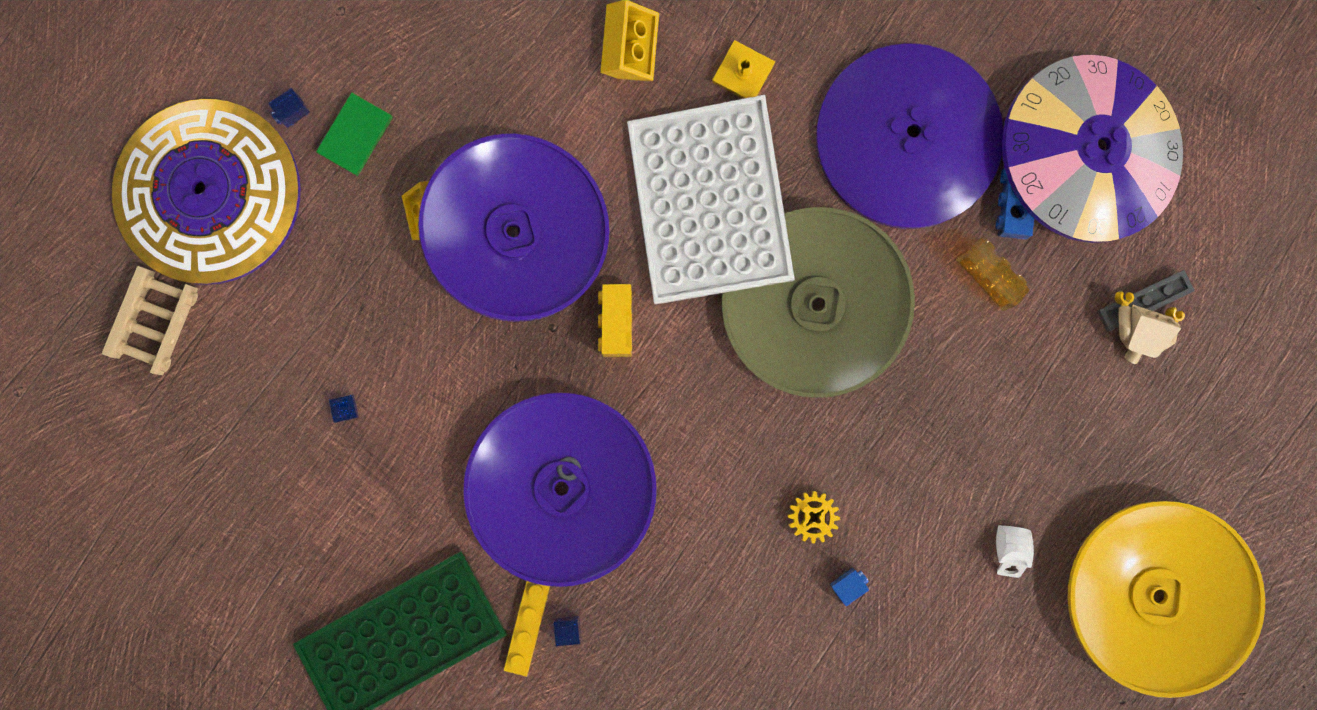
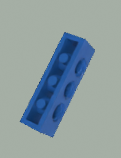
[996,155,1034,239]

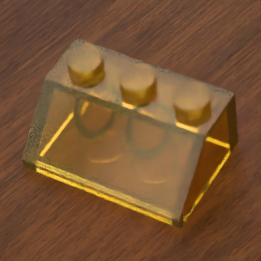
[956,237,1030,311]

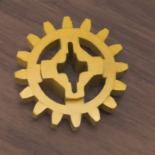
[787,491,840,544]

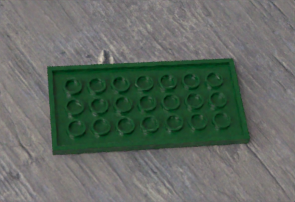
[293,550,507,710]

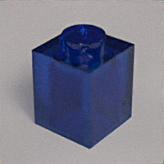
[268,88,310,128]
[554,616,582,646]

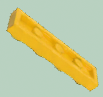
[504,581,550,677]

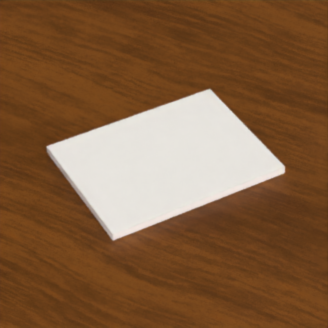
[627,95,795,304]

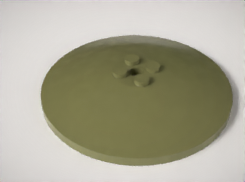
[722,207,915,398]

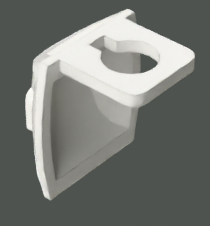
[996,525,1034,578]

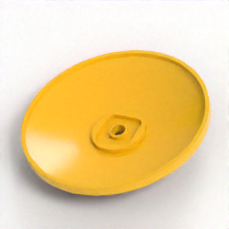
[1068,501,1265,698]

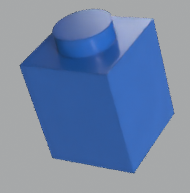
[829,568,869,606]

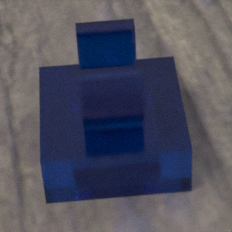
[329,395,359,423]

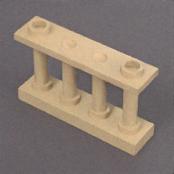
[102,266,198,375]

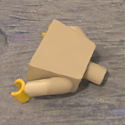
[1115,291,1185,364]

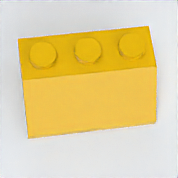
[600,0,659,81]

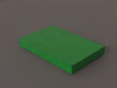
[316,93,393,176]

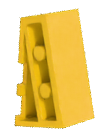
[598,284,632,357]

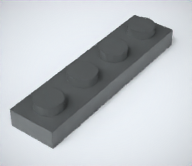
[1097,270,1195,332]

